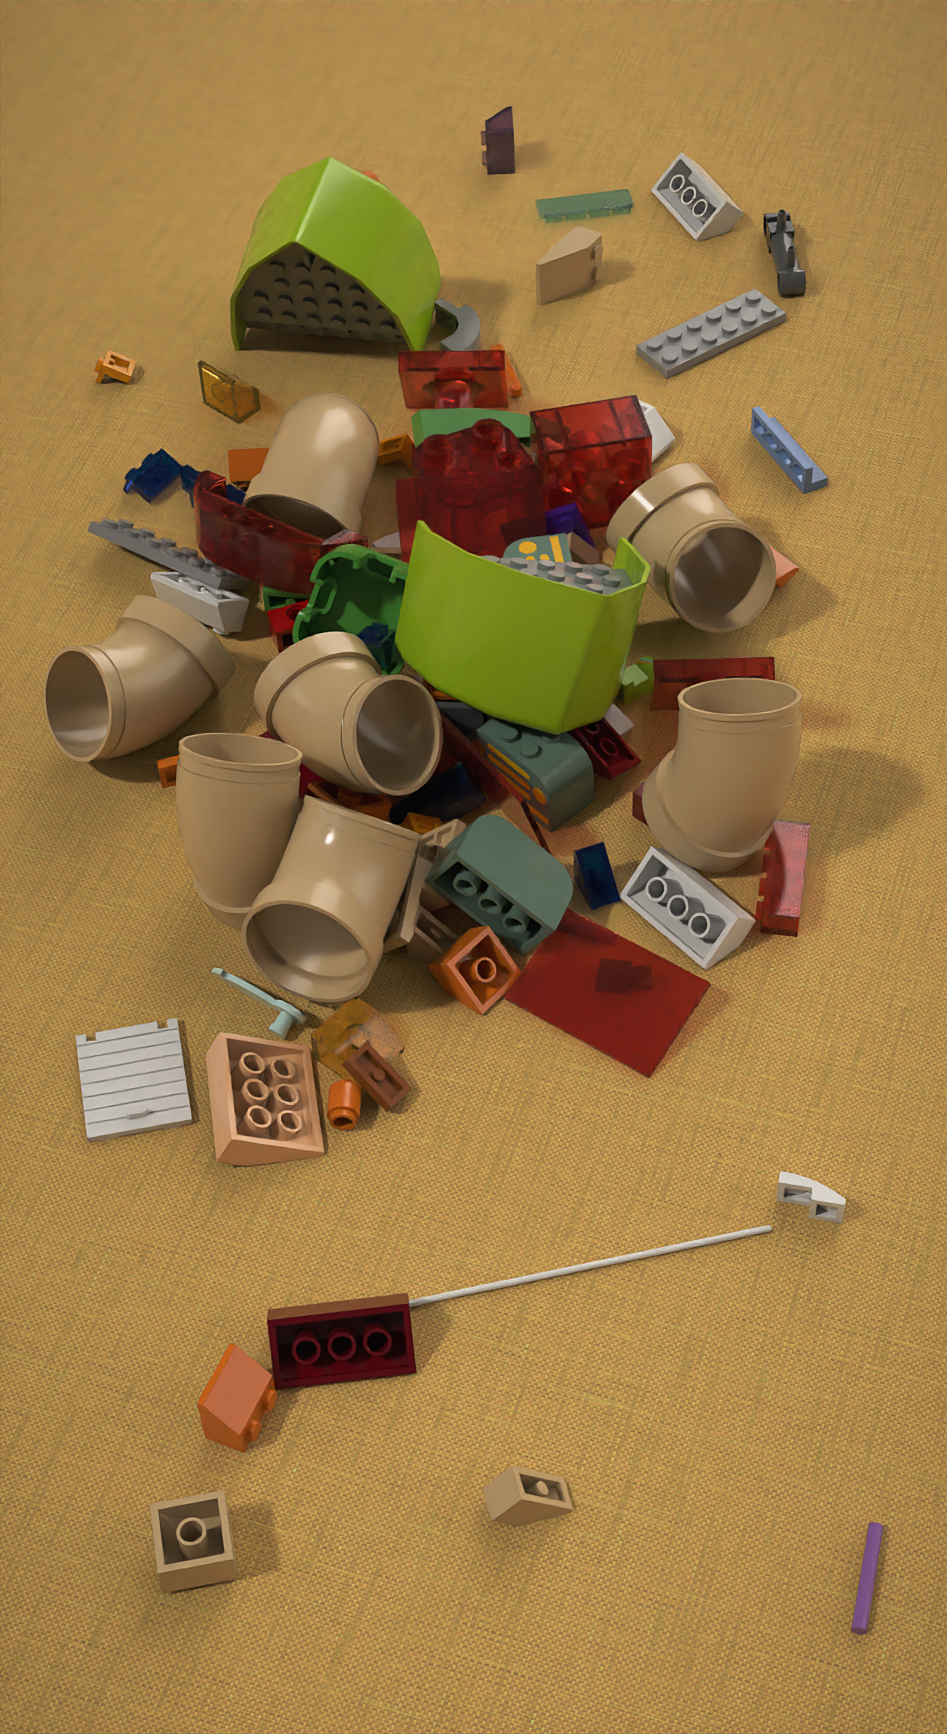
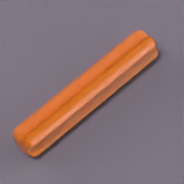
[490,343,523,398]

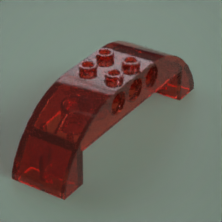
[193,470,368,595]

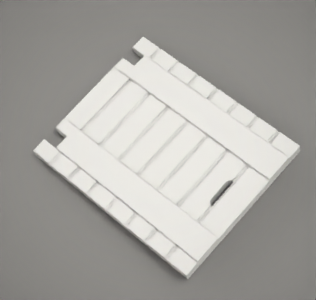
[75,1018,193,1142]

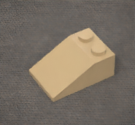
[536,225,603,306]

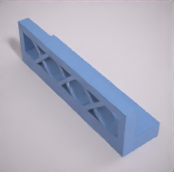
[751,406,828,494]

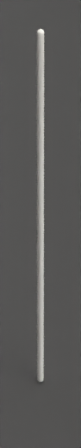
[409,1225,772,1307]

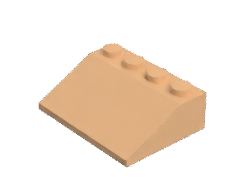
[205,1032,324,1166]

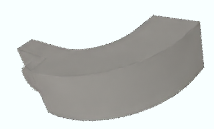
[435,298,481,361]

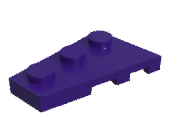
[499,502,596,549]

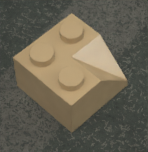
[150,1490,238,1593]

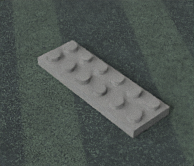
[636,289,786,379]
[88,518,251,589]

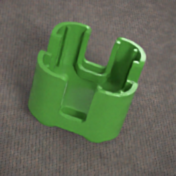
[292,544,409,675]

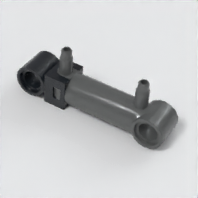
[763,209,806,296]

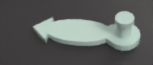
[211,967,307,1039]

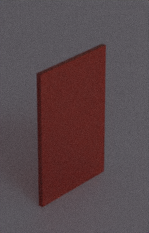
[395,469,547,564]
[438,709,552,855]
[504,908,711,1078]

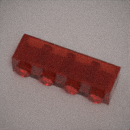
[755,820,811,937]

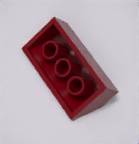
[267,1293,417,1390]

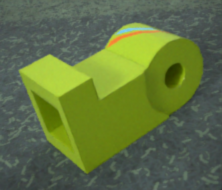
[616,656,667,706]

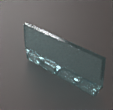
[535,189,633,223]

